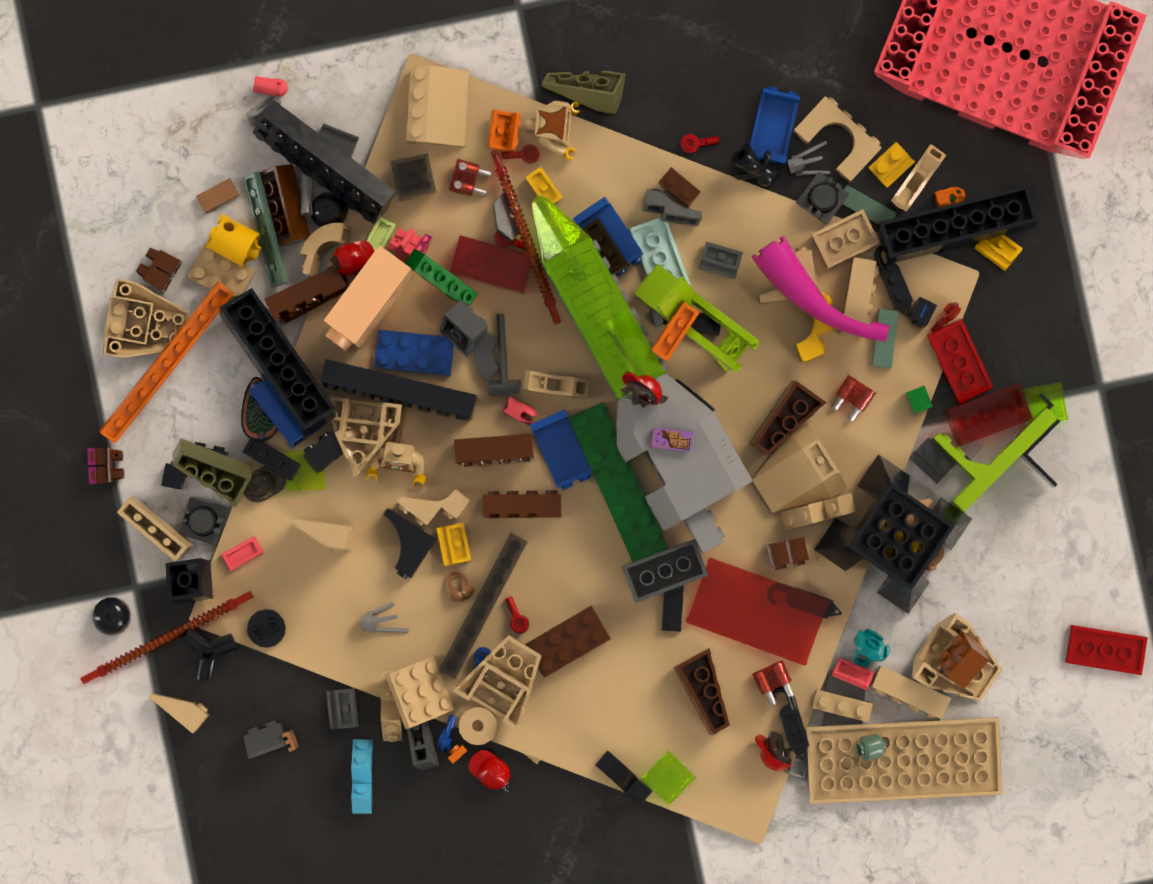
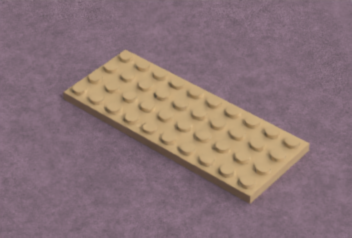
[806,717,1002,804]

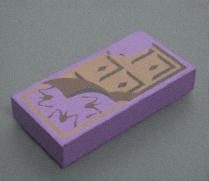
[651,428,693,452]

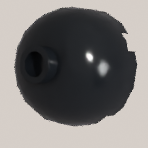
[311,192,348,228]
[92,597,131,635]

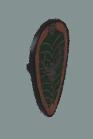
[241,377,278,441]

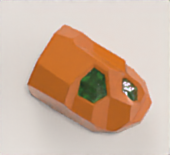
[933,187,965,208]

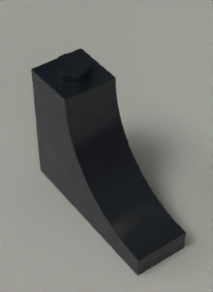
[383,508,437,579]
[595,750,653,806]

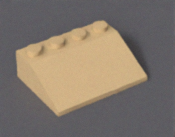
[406,64,469,147]
[290,518,354,553]

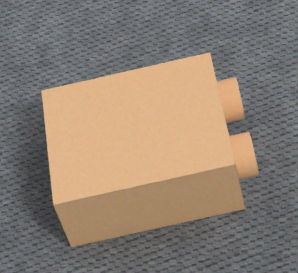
[324,245,415,352]

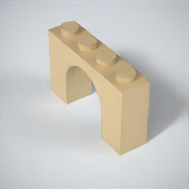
[793,96,882,183]

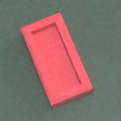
[221,536,264,571]
[832,657,875,690]

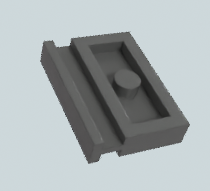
[319,123,359,158]
[698,242,743,279]
[910,437,956,484]
[326,688,359,729]

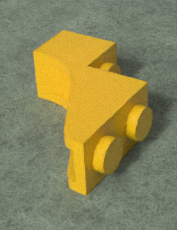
[795,292,835,363]

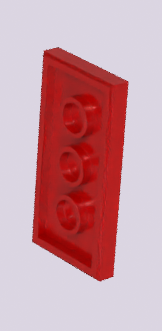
[926,318,993,404]
[1065,625,1148,675]

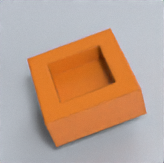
[448,744,468,763]

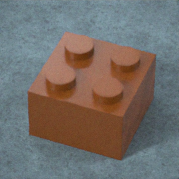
[938,631,989,689]

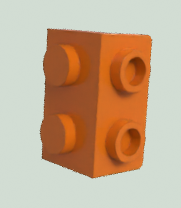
[486,109,521,152]

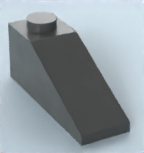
[407,721,439,770]

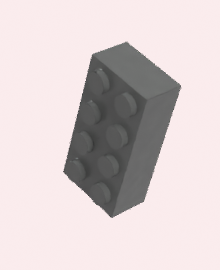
[622,539,709,603]

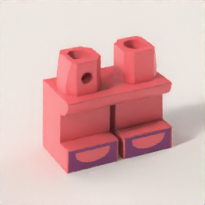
[388,228,432,263]

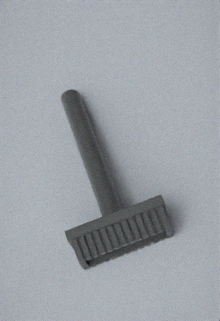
[488,314,521,396]

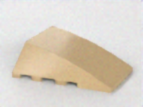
[453,635,542,731]

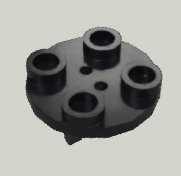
[247,609,286,648]

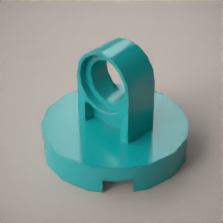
[854,629,891,667]

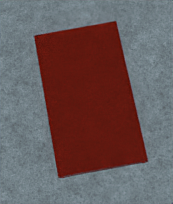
[686,557,829,666]

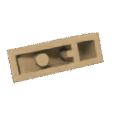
[149,693,210,733]

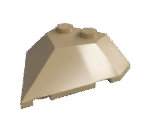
[329,396,402,477]

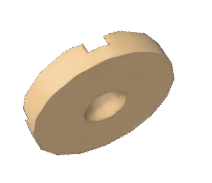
[459,707,497,745]

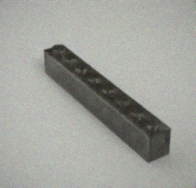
[439,533,528,679]

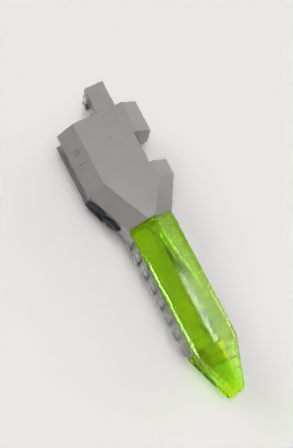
[532,196,753,553]

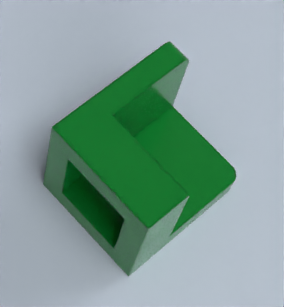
[905,386,933,414]

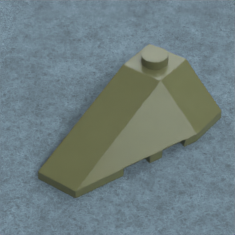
[541,71,626,114]

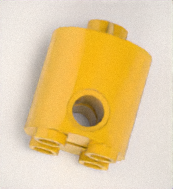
[205,214,262,267]

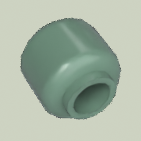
[856,734,886,761]

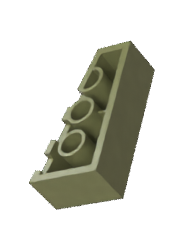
[172,438,252,507]

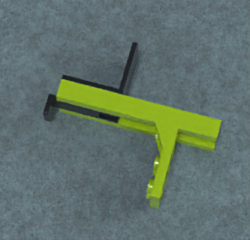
[932,393,1061,512]

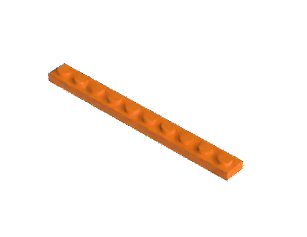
[99,281,234,443]

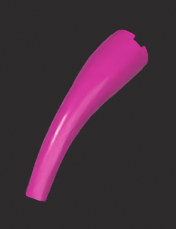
[751,235,889,342]

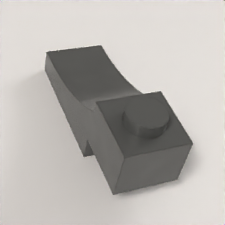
[642,189,702,226]

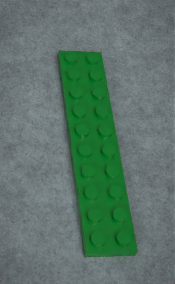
[568,402,668,562]

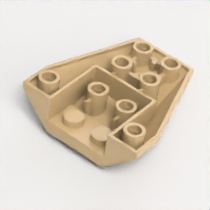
[103,279,189,358]
[752,423,847,513]

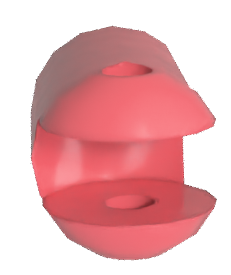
[253,76,288,96]
[502,396,537,425]

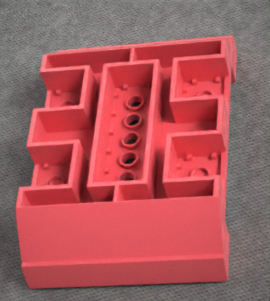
[874,0,1147,159]

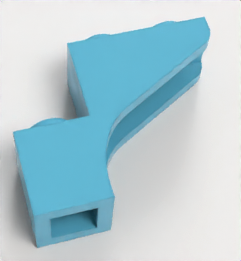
[351,739,373,814]

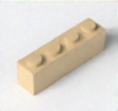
[839,257,879,338]
[117,496,193,562]
[870,665,951,720]

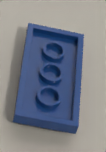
[374,329,454,376]

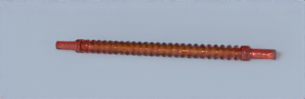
[491,150,561,324]
[80,591,254,684]

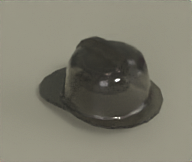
[243,466,287,502]

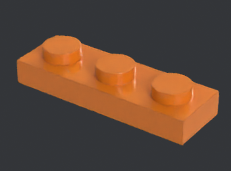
[650,301,700,361]

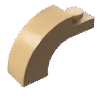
[300,223,351,277]
[523,370,590,399]

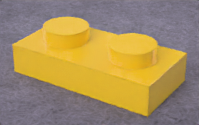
[525,166,563,209]

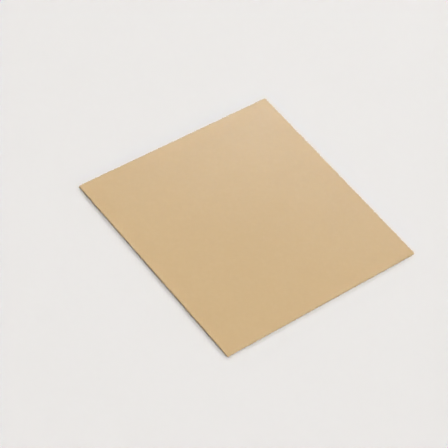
[188,54,979,844]

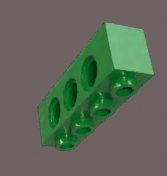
[404,249,478,306]

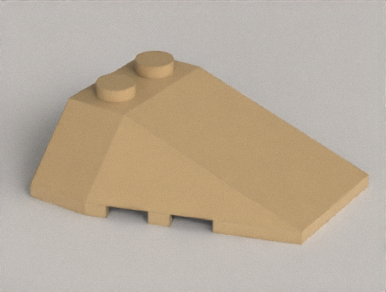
[912,613,1002,701]

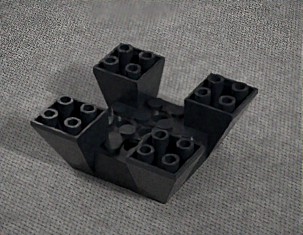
[814,454,972,614]

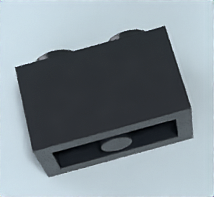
[303,431,344,475]

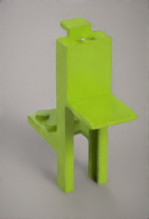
[634,264,760,373]

